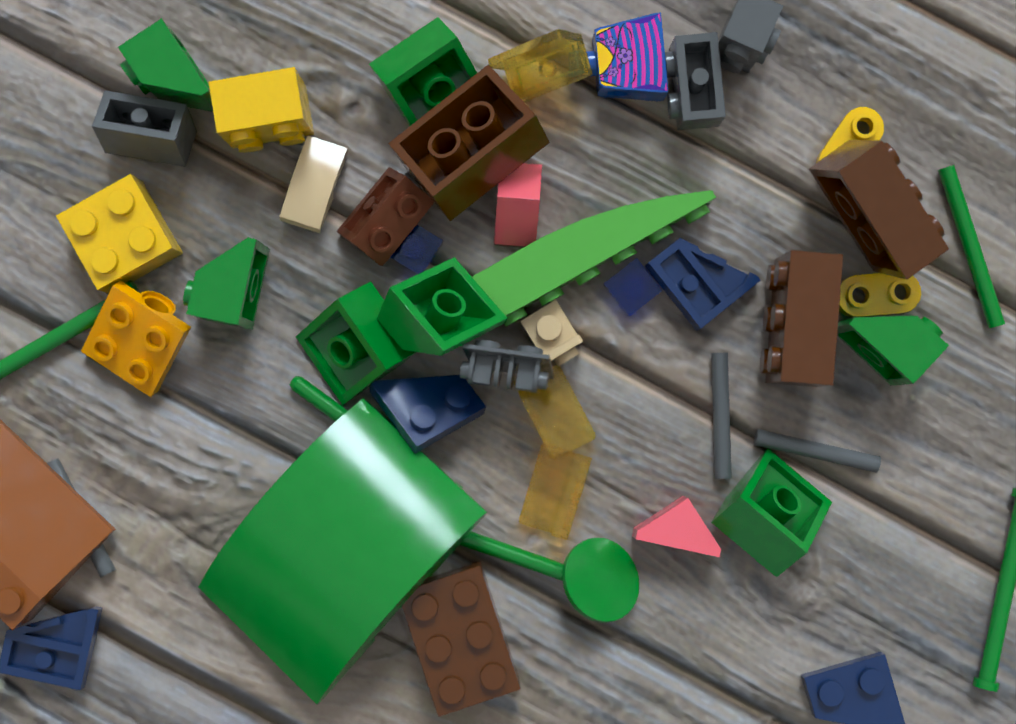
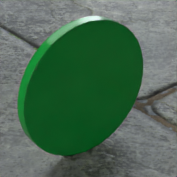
[562,538,639,623]

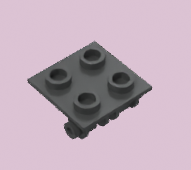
[460,340,554,393]

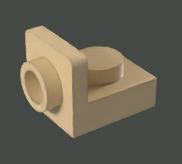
[520,300,583,367]

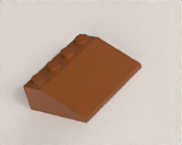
[0,419,116,630]

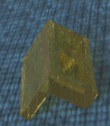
[488,29,593,102]
[513,365,596,461]
[519,444,592,540]

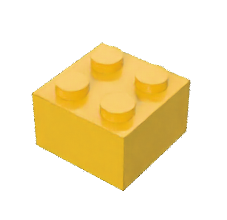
[208,67,314,153]
[56,174,183,294]

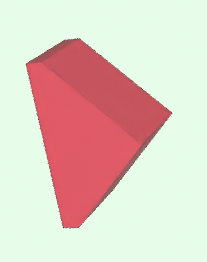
[494,163,542,247]
[632,496,721,557]

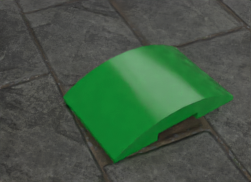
[198,398,488,704]

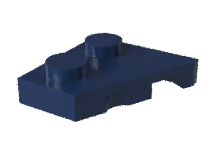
[645,238,761,331]
[369,375,486,454]
[0,606,103,690]
[801,652,905,724]

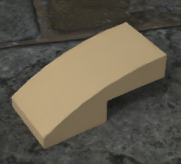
[280,136,347,233]

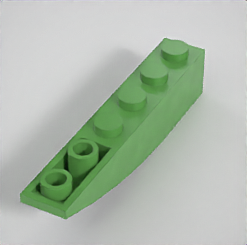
[472,190,716,327]

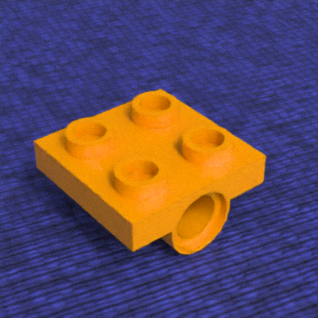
[81,281,191,397]

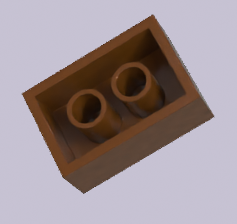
[388,64,550,221]
[809,140,949,280]
[760,250,843,387]
[402,561,521,717]

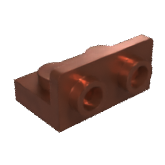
[336,167,434,266]

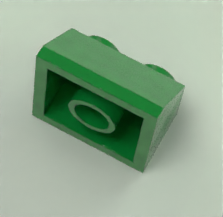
[369,17,477,126]
[118,18,213,112]
[183,238,270,330]
[377,257,507,356]
[296,281,416,405]
[837,316,949,386]
[711,449,832,577]

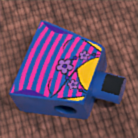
[570,12,669,101]

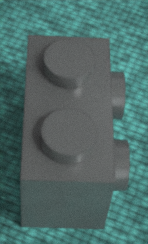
[718,0,783,73]
[665,32,726,131]
[92,91,197,167]

